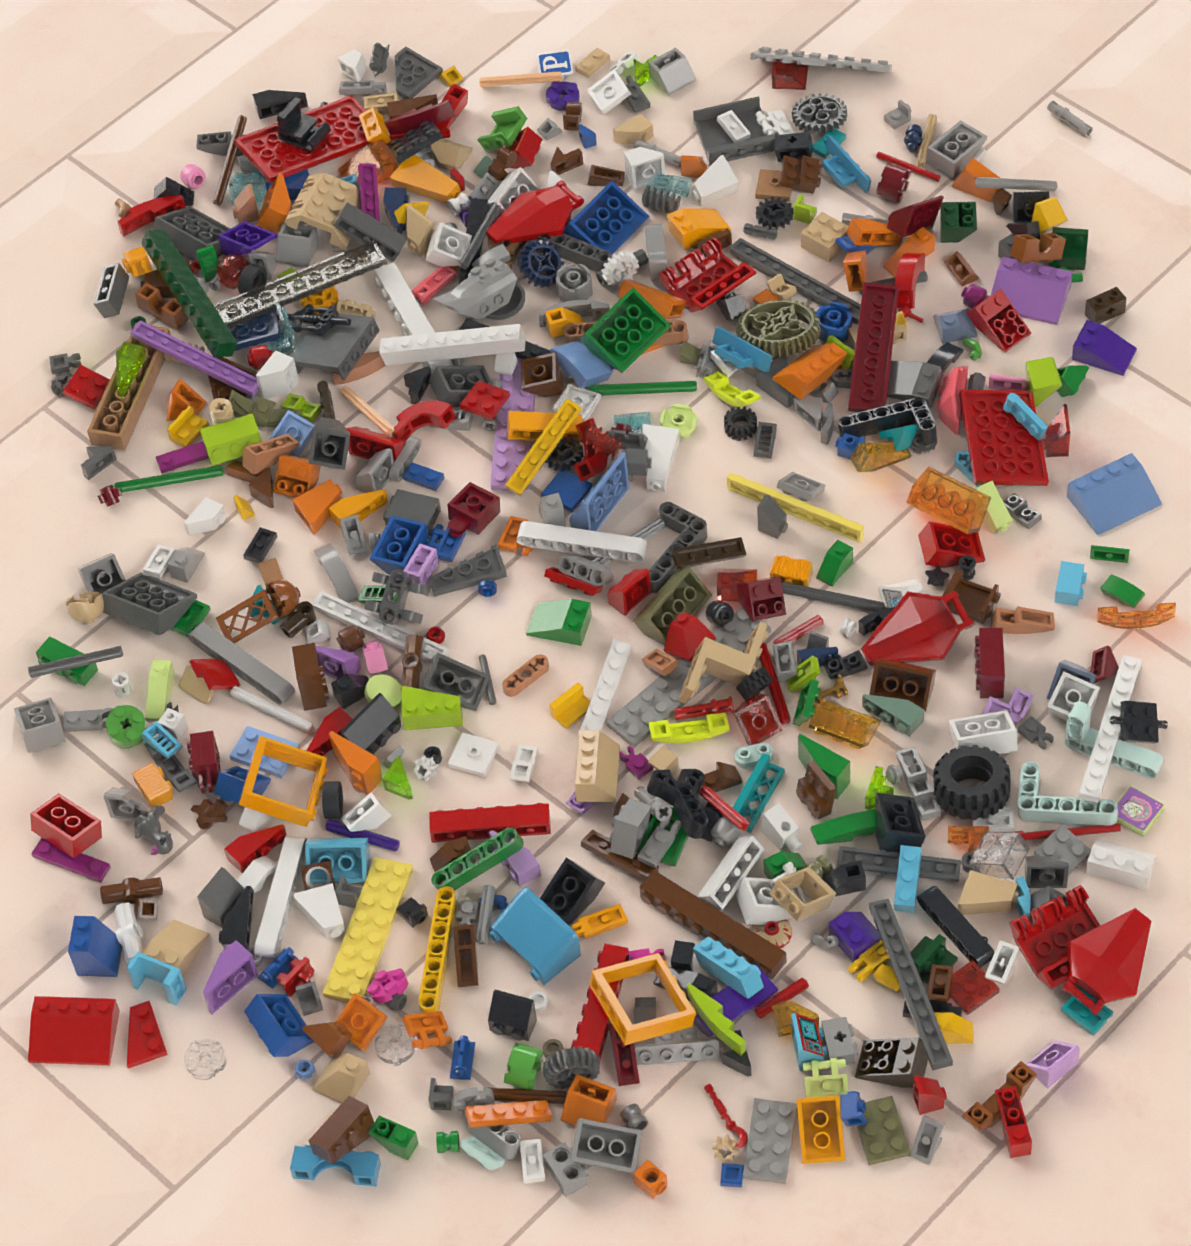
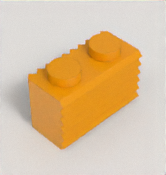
[770,555,813,587]
[132,762,174,809]

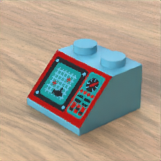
[791,1013,828,1071]

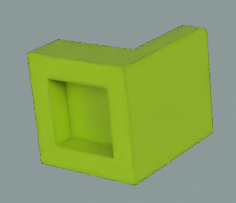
[794,194,817,224]

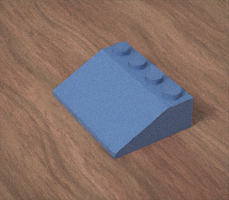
[569,452,629,531]
[1067,453,1162,535]

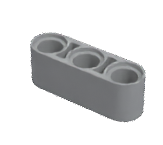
[558,555,614,586]
[466,1122,521,1160]

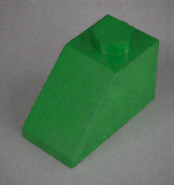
[816,539,853,587]
[763,851,807,879]

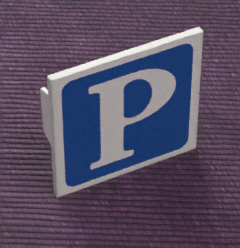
[536,49,574,81]

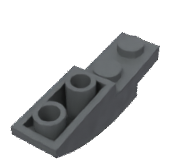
[196,131,247,157]

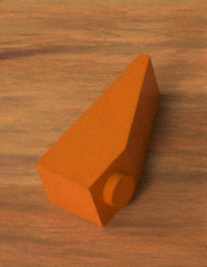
[846,218,903,245]
[883,227,935,277]

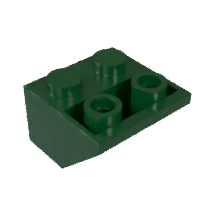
[940,202,977,243]

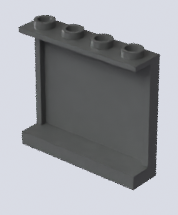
[693,96,776,166]
[290,313,380,380]

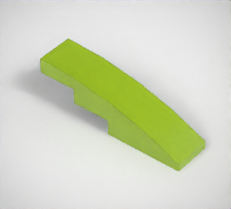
[687,983,746,1056]

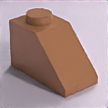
[232,184,259,224]

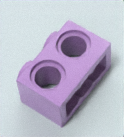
[403,544,439,585]

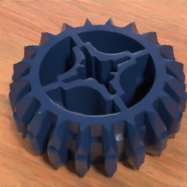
[517,240,565,288]

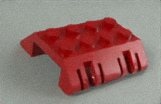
[658,238,756,313]
[1009,885,1100,989]

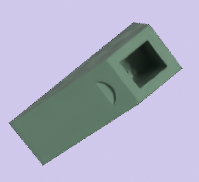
[862,694,924,736]

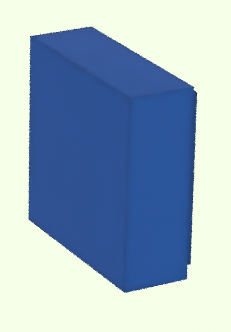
[720,1163,744,1188]

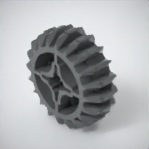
[543,1046,600,1089]

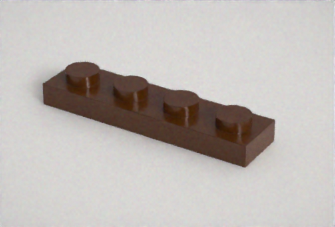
[581,829,659,881]

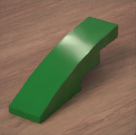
[810,809,876,845]

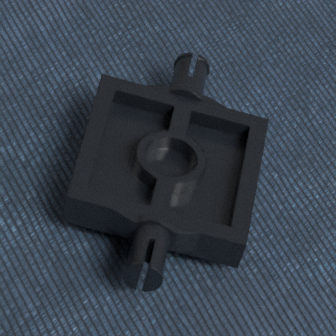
[1110,700,1168,744]

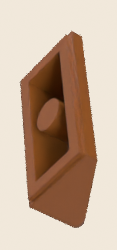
[944,251,979,286]
[226,460,262,483]

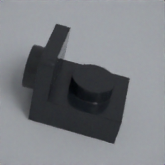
[396,897,428,928]

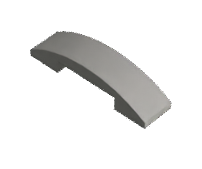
[538,300,610,327]
[313,543,359,603]

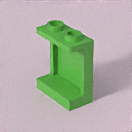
[478,106,528,152]

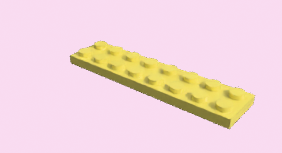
[323,857,413,1002]

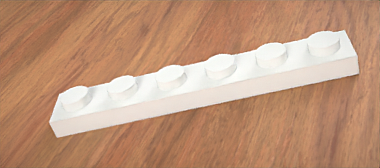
[578,639,632,736]

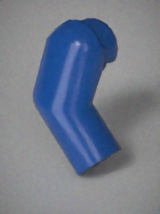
[478,894,508,910]

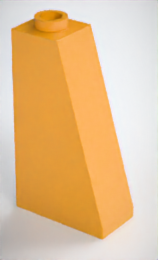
[390,155,461,203]

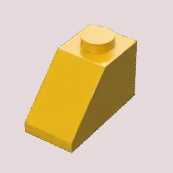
[934,1013,973,1044]

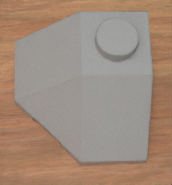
[103,787,148,820]

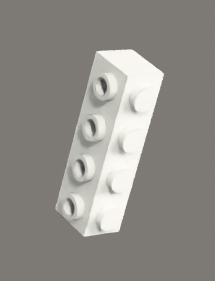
[697,835,765,910]

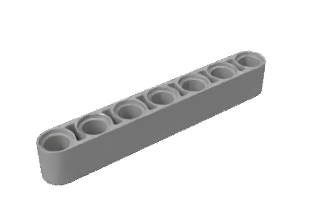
[188,622,295,705]

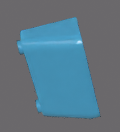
[489,887,581,985]

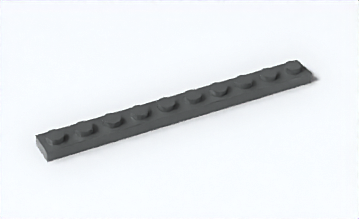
[729,238,861,324]
[869,898,953,1071]

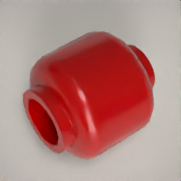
[247,345,273,370]

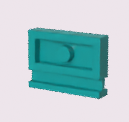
[1061,988,1113,1036]

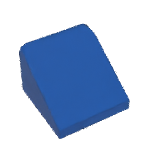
[578,125,597,149]

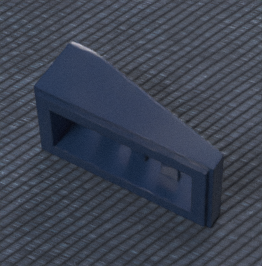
[797,647,838,667]

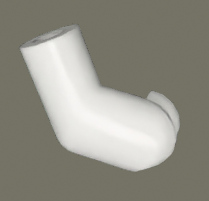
[770,862,796,888]

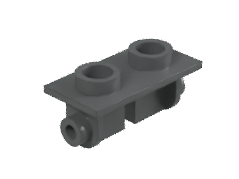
[369,42,390,77]
[608,429,648,449]

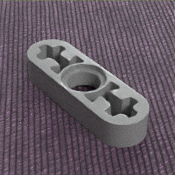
[389,436,421,482]

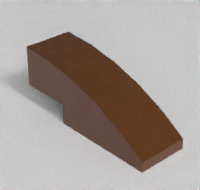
[453,924,479,987]

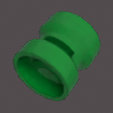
[436,1131,460,1153]

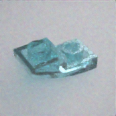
[653,174,692,197]

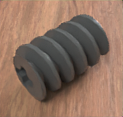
[642,185,681,214]

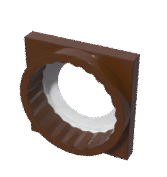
[301,861,336,891]

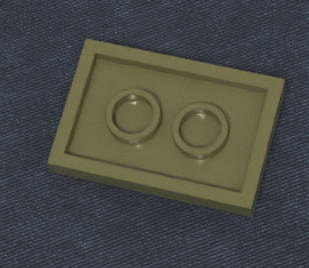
[856,1096,910,1165]

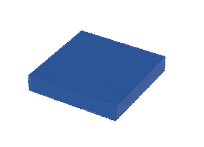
[541,470,593,512]

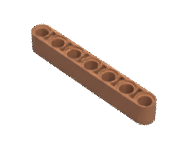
[564,320,689,345]

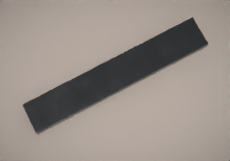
[459,199,489,284]

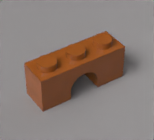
[1010,233,1066,263]
[135,283,189,330]

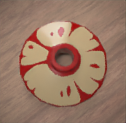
[752,919,792,949]

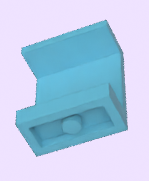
[127,952,187,1006]

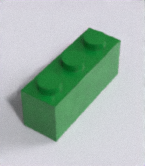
[36,636,98,686]

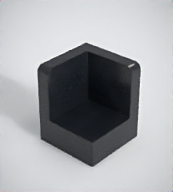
[670,940,695,971]

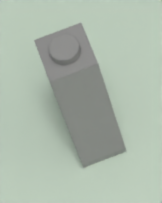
[539,493,566,527]

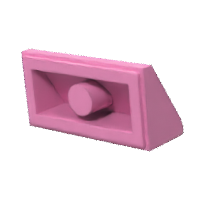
[989,374,1027,391]

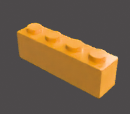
[507,411,582,443]

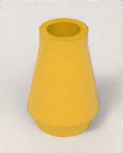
[873,964,901,993]

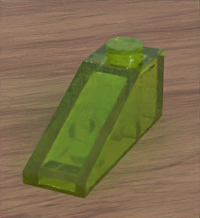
[116,342,146,398]

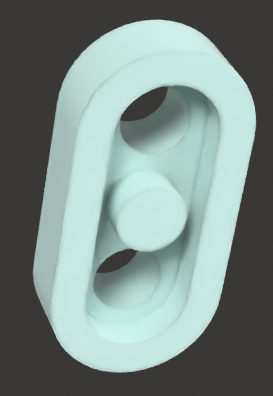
[734,743,773,768]

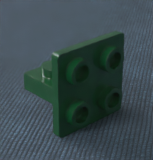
[910,934,958,985]

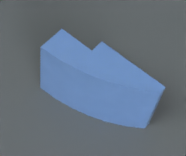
[550,340,613,389]

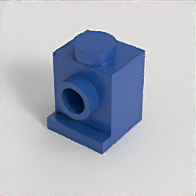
[835,433,865,462]
[840,1091,868,1127]

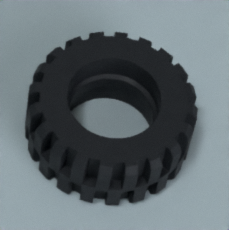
[933,745,1010,821]

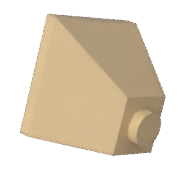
[431,139,473,169]
[407,204,434,257]
[312,1053,370,1104]

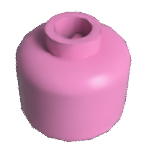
[180,164,206,189]

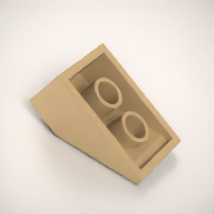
[143,920,209,978]

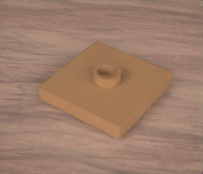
[755,169,792,201]

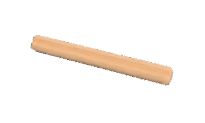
[479,72,562,87]
[340,386,394,436]

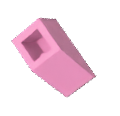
[362,640,388,674]

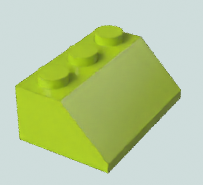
[200,413,262,466]

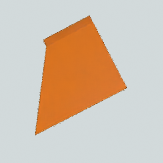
[681,155,708,178]
[166,378,207,422]

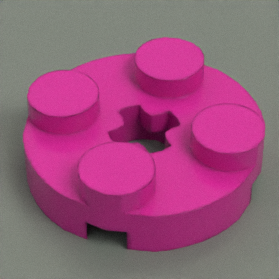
[367,968,409,1003]

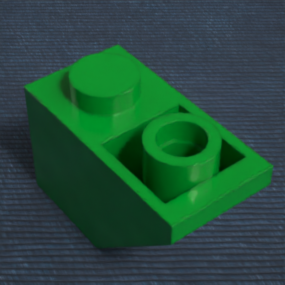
[1056,365,1089,397]
[368,1115,419,1160]

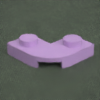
[982,688,1034,724]

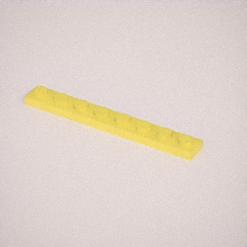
[727,473,864,543]

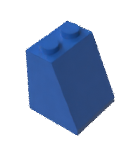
[68,916,123,977]

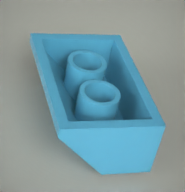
[305,838,369,883]

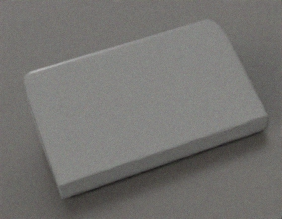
[773,641,797,683]

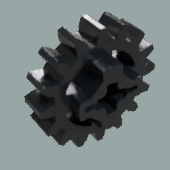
[756,197,794,230]
[545,437,584,471]

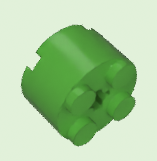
[106,705,146,749]
[504,1042,543,1090]

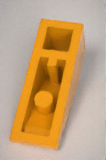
[329,489,388,530]

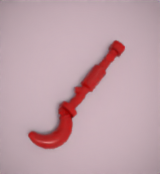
[704,1084,748,1148]

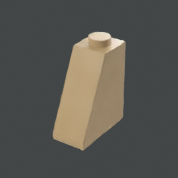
[957,870,1020,915]

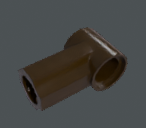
[280,601,316,638]

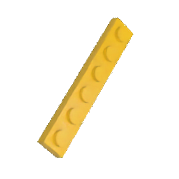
[505,399,582,497]

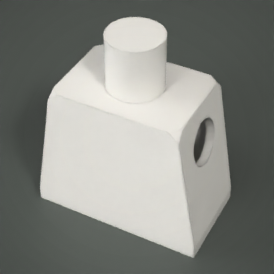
[760,803,802,852]

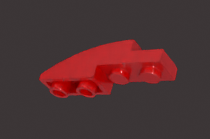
[117,195,186,237]

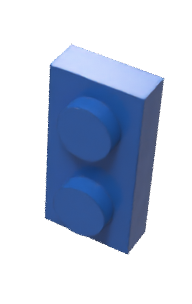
[403,462,445,491]

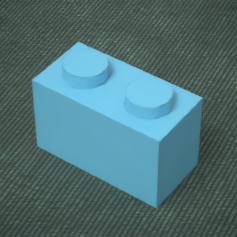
[1055,561,1087,606]

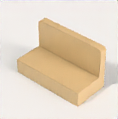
[179,665,219,704]

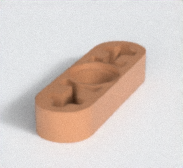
[502,654,549,697]

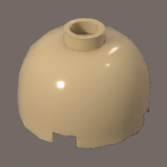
[65,592,104,624]

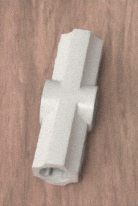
[115,903,143,964]

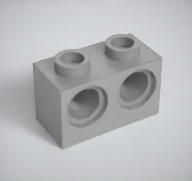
[543,1142,589,1197]

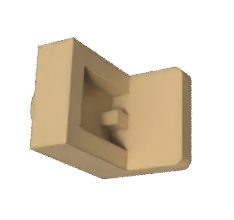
[767,274,798,301]

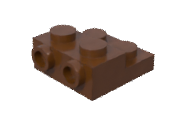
[780,155,822,194]
[796,761,836,819]

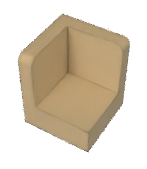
[648,746,679,774]

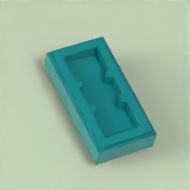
[812,128,846,159]

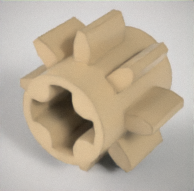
[712,1134,739,1163]

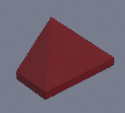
[1090,645,1119,684]

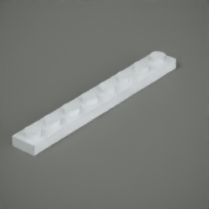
[312,591,450,662]

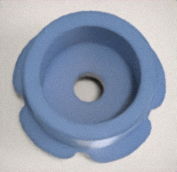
[295,1059,315,1079]

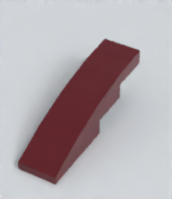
[384,100,455,135]

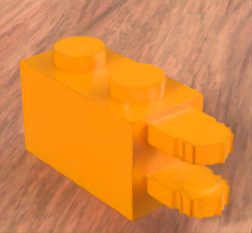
[122,246,153,277]

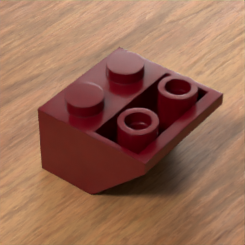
[736,577,786,621]

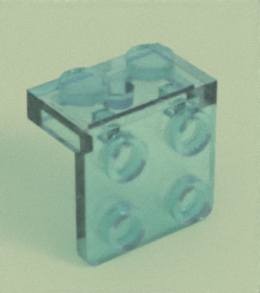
[229,171,266,204]
[271,303,296,354]

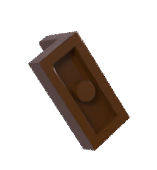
[693,228,732,257]

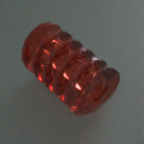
[580,423,622,460]

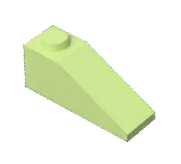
[145,660,175,721]

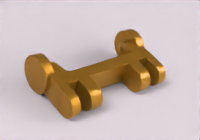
[813,674,848,707]

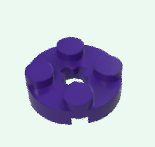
[546,81,580,111]

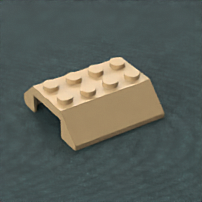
[285,172,361,250]

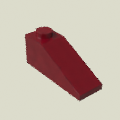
[609,1020,640,1086]

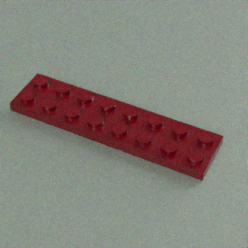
[848,282,900,412]

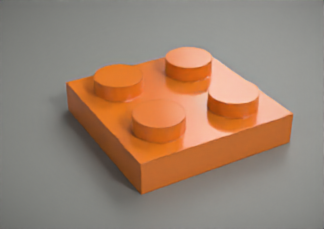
[335,993,388,1051]

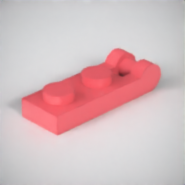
[411,266,457,305]

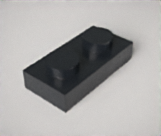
[243,527,278,564]

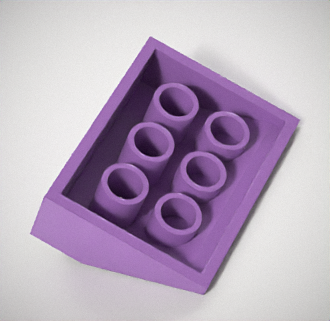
[991,257,1072,325]

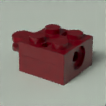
[447,482,501,537]
[187,730,221,794]

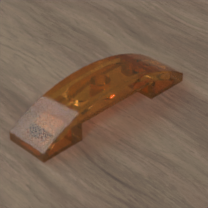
[1097,602,1176,629]

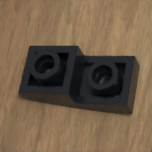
[859,607,895,636]
[823,650,868,679]

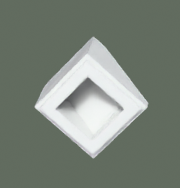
[305,619,331,643]

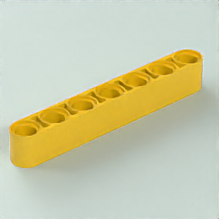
[418,886,457,1013]

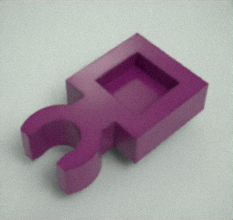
[619,746,653,780]

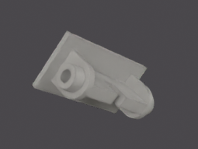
[695,339,716,377]

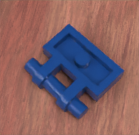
[425,524,466,562]

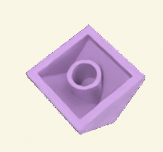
[1026,1040,1080,1089]

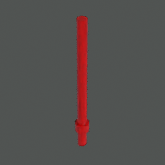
[999,823,1121,843]

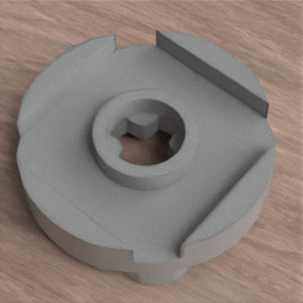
[451,1087,495,1116]

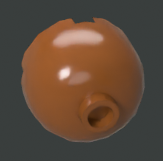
[266,580,301,619]

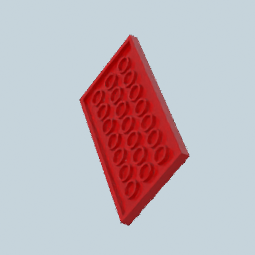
[235,95,382,183]

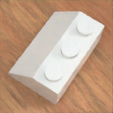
[488,167,541,219]
[949,710,1018,754]
[1086,839,1157,890]

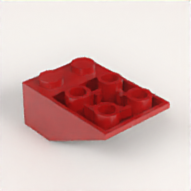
[966,289,1031,353]

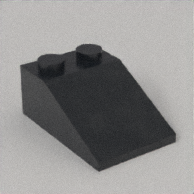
[875,792,926,853]
[540,857,605,925]

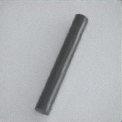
[479,654,497,705]

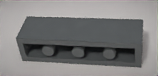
[333,202,408,262]

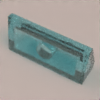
[614,412,652,432]

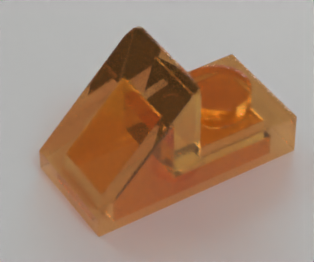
[948,826,989,853]

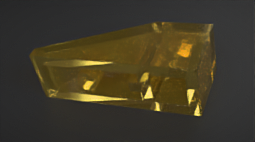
[850,443,912,472]

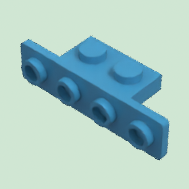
[822,136,871,193]
[712,326,772,372]

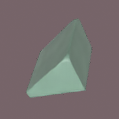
[474,156,493,179]

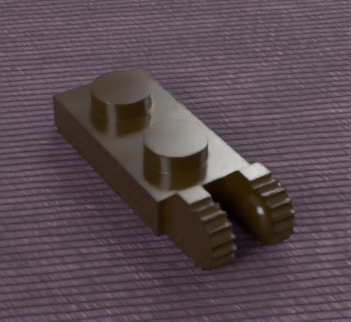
[317,380,336,420]

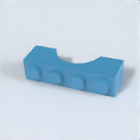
[290,1145,381,1187]

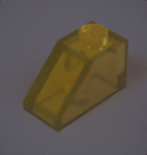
[772,1001,819,1037]

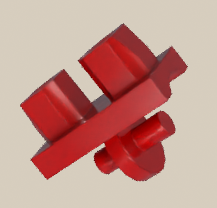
[277,957,315,997]

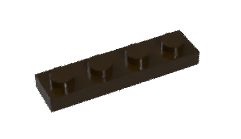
[671,537,747,569]

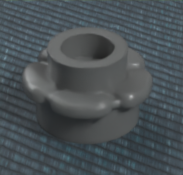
[389,993,407,1011]

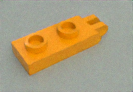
[571,904,628,939]

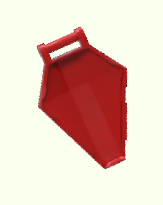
[486,180,584,244]
[861,591,975,666]
[1062,908,1152,1016]

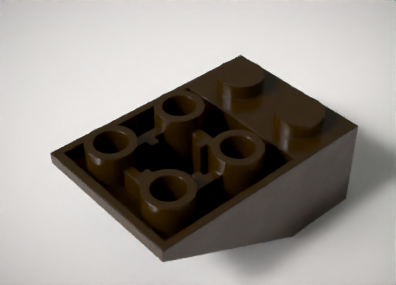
[855,1037,928,1088]

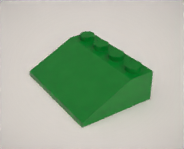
[580,287,671,373]

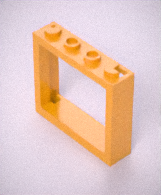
[239,736,328,827]
[589,953,696,1045]

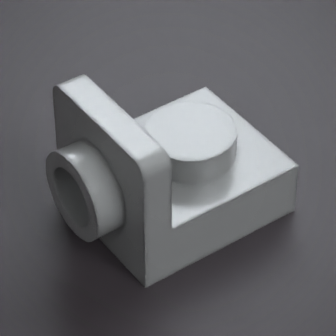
[884,100,912,130]

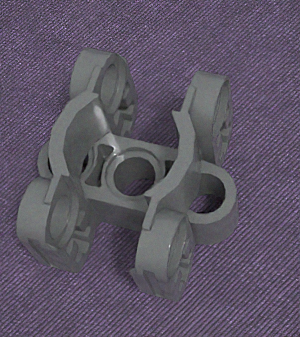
[364,569,431,625]

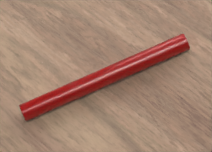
[876,151,941,182]

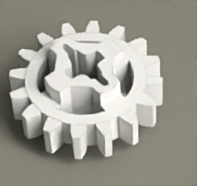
[601,250,639,287]

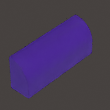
[693,966,778,1037]

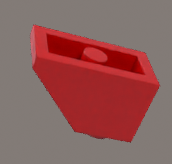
[913,1076,947,1115]

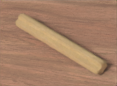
[917,114,937,168]

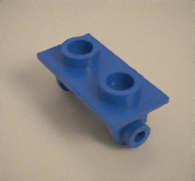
[257,947,298,989]
[450,1035,475,1080]

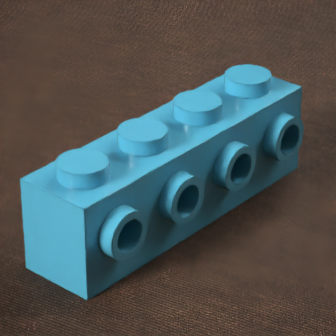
[693,937,764,999]

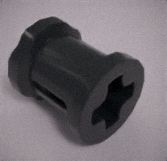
[959,555,976,580]

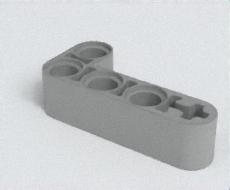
[645,224,668,280]

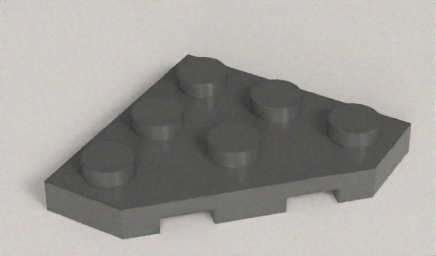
[394,46,443,99]

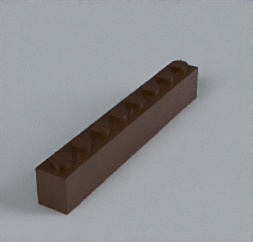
[639,870,787,980]

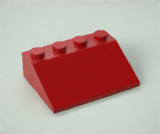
[28,996,120,1066]

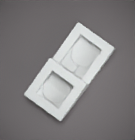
[509,744,538,783]

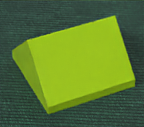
[1026,357,1062,407]

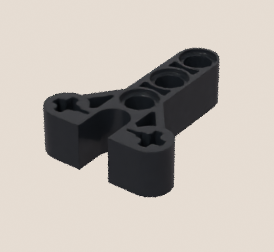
[646,769,709,839]

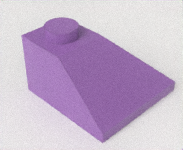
[316,646,361,679]

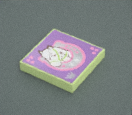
[1109,785,1165,836]

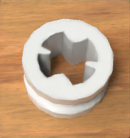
[839,618,857,638]

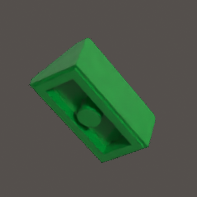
[1090,545,1130,563]

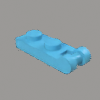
[1003,393,1048,441]

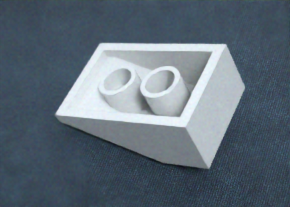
[735,877,807,925]

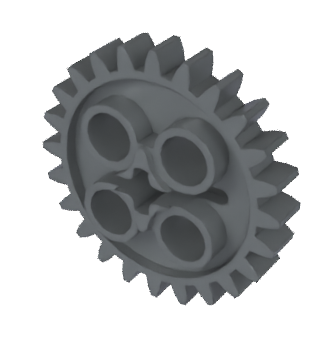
[792,93,847,134]

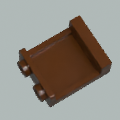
[942,570,1001,624]

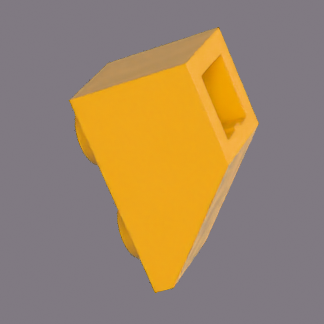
[545,307,583,338]

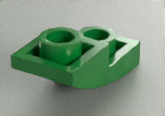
[1100,574,1145,608]

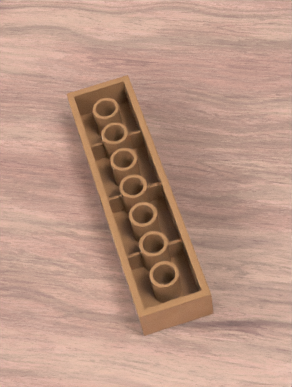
[87,323,171,451]

